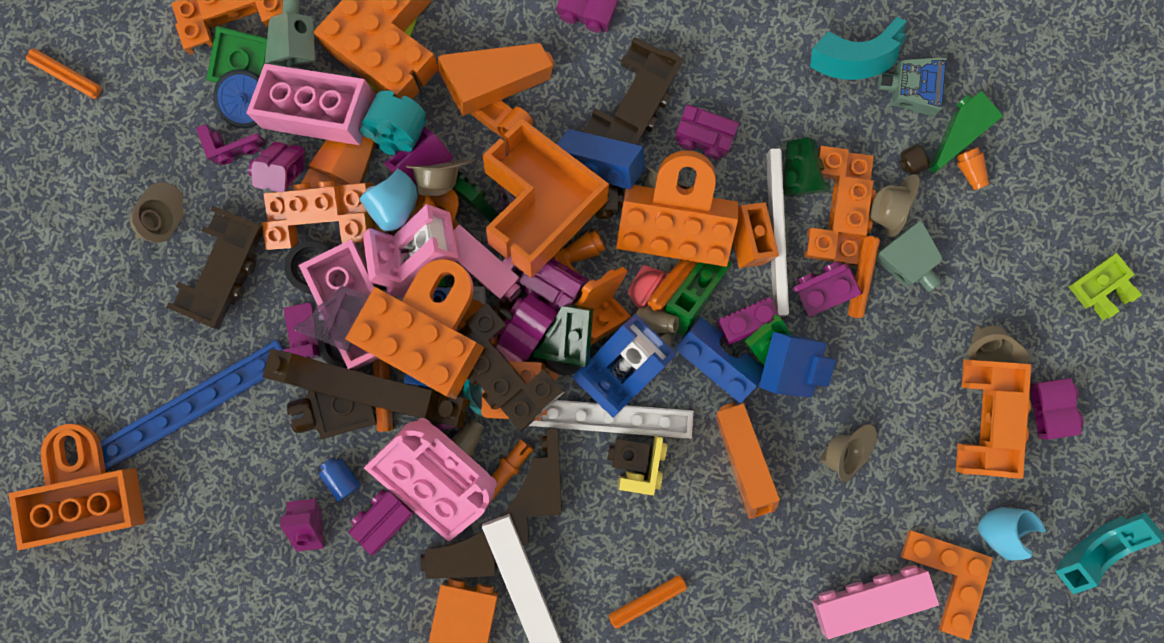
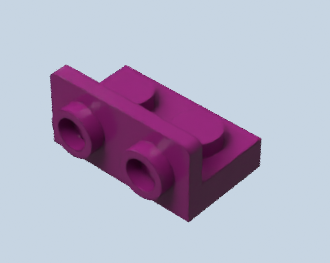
[793,261,862,317]

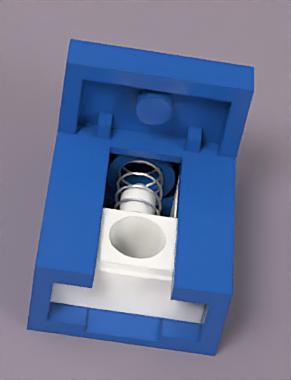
[572,313,677,418]

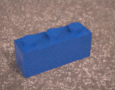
[557,129,645,189]

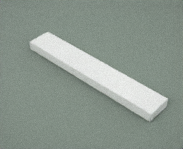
[766,148,789,318]
[529,400,694,439]
[482,514,562,643]

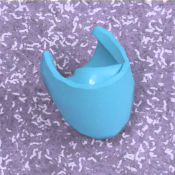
[359,168,418,231]
[977,507,1046,560]

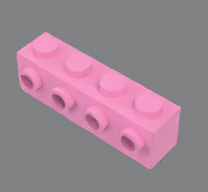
[812,565,939,639]

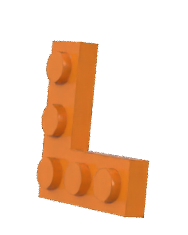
[901,530,993,640]

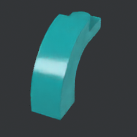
[810,17,907,80]
[1055,512,1164,594]

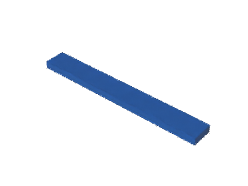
[100,339,284,471]

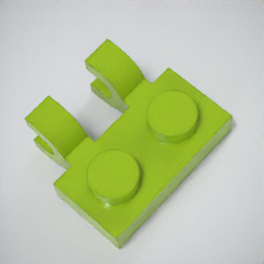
[1068,253,1142,321]

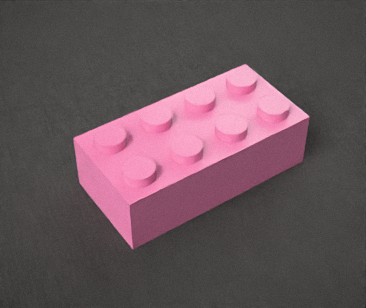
[247,64,376,145]
[299,240,379,371]

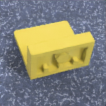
[618,436,667,496]

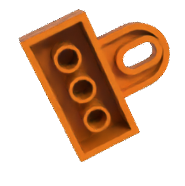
[616,151,738,267]
[345,259,484,399]
[8,424,146,550]

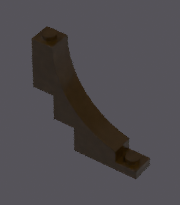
[262,348,470,428]
[420,428,562,579]

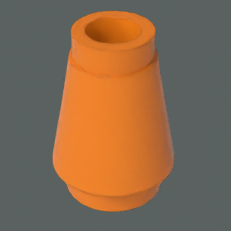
[956,147,990,190]
[563,230,606,263]

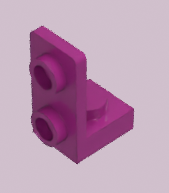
[196,124,266,165]
[283,303,322,359]

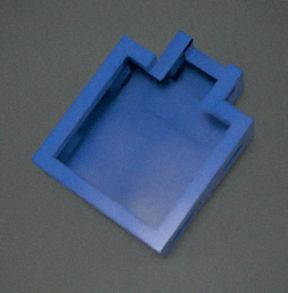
[759,332,836,398]

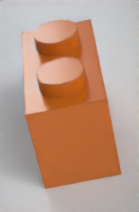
[733,202,779,269]

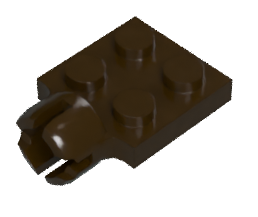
[287,370,376,439]

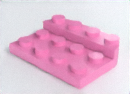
[364,418,497,542]

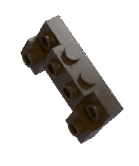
[582,37,683,145]
[166,206,263,330]
[457,303,565,431]

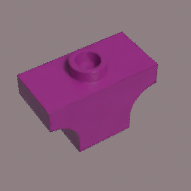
[280,499,325,552]

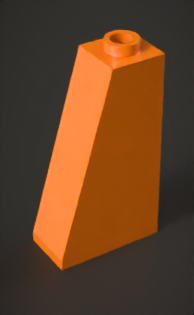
[438,43,554,116]
[716,403,780,520]

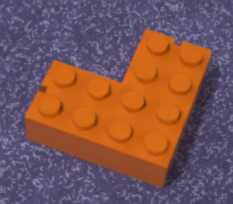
[313,0,438,99]
[483,118,609,279]

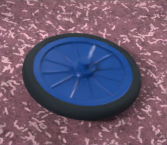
[213,69,260,128]

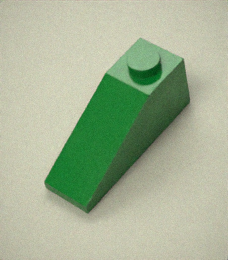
[929,91,1003,174]
[664,261,732,336]

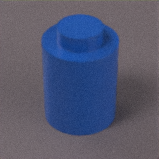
[318,457,362,502]

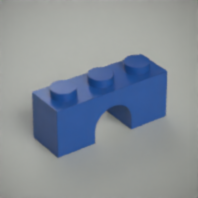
[675,317,764,403]

